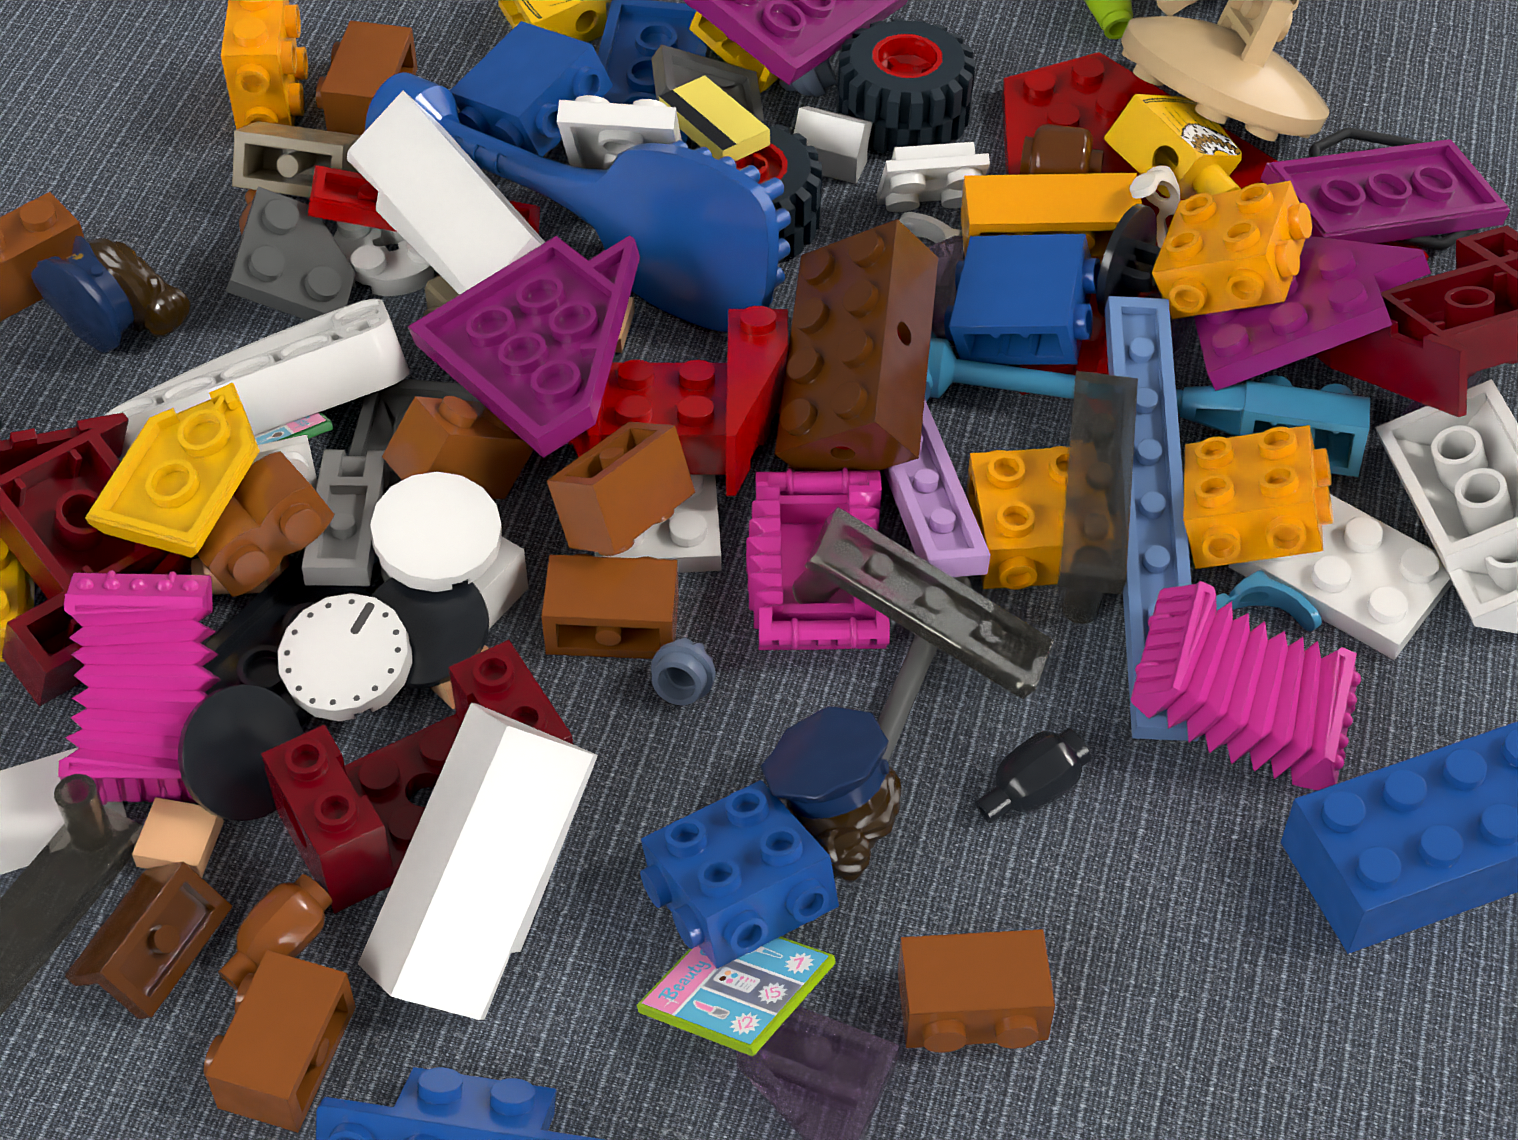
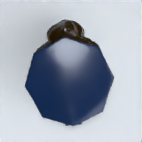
[31,236,191,354]
[760,706,901,883]

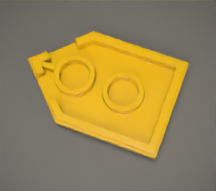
[85,383,260,558]

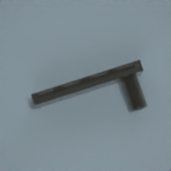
[1057,371,1138,624]
[792,507,1054,699]
[0,774,143,1017]

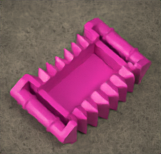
[746,468,890,650]
[58,570,221,805]
[1131,581,1361,790]

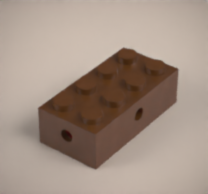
[775,219,938,471]

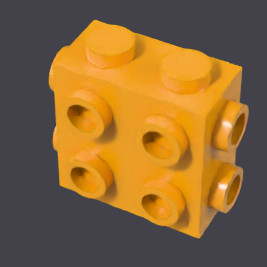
[221,0,308,130]
[1152,181,1312,319]
[1183,425,1333,569]
[966,445,1120,590]

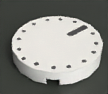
[278,593,412,721]

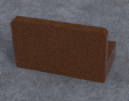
[65,861,233,1019]

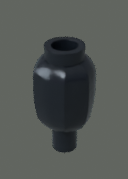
[975,728,1091,823]

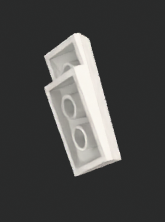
[347,90,545,295]
[1375,379,1518,634]
[358,703,598,1020]

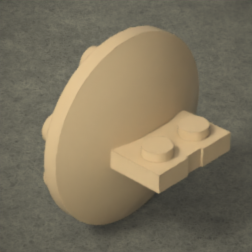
[1121,0,1329,141]

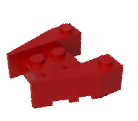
[568,306,788,496]

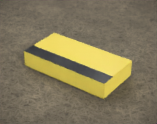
[659,75,770,161]

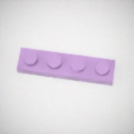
[883,400,991,579]

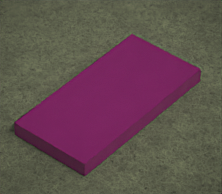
[1260,139,1510,244]

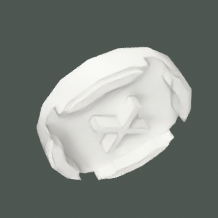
[370,472,502,592]

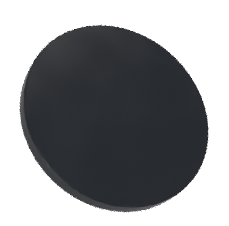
[1096,204,1161,318]
[371,577,489,688]
[178,685,303,821]

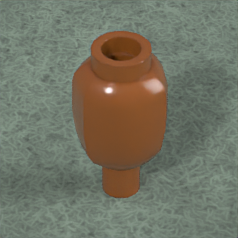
[218,874,333,991]

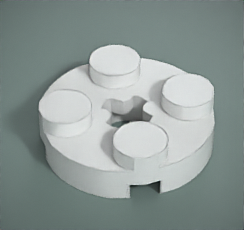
[333,221,435,296]

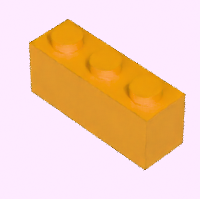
[960,173,1142,263]

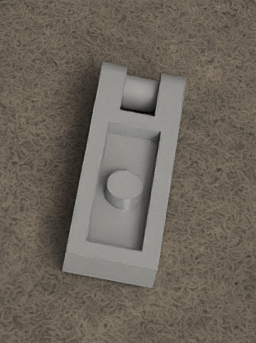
[302,449,390,586]

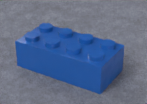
[1280,721,1518,954]

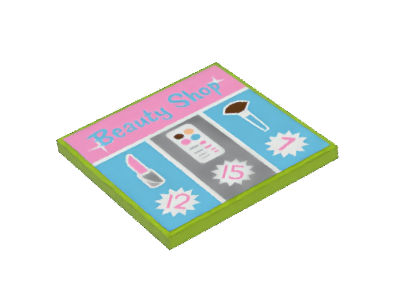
[637,937,836,1057]

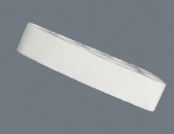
[104,299,409,461]

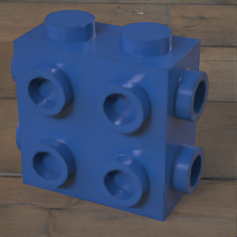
[450,21,613,157]
[944,234,1101,365]
[640,780,839,969]

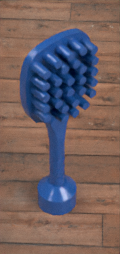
[365,72,791,332]

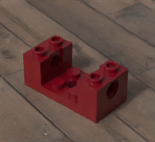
[261,640,573,914]

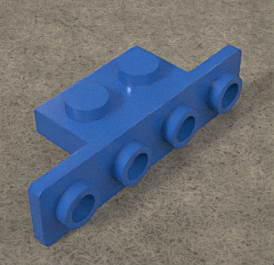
[316,1067,604,1140]

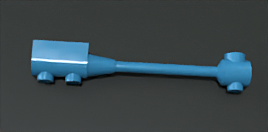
[925,331,1370,477]

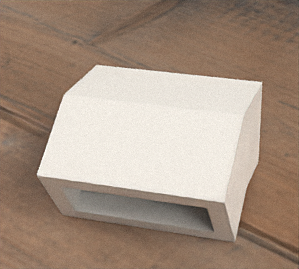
[794,106,873,184]

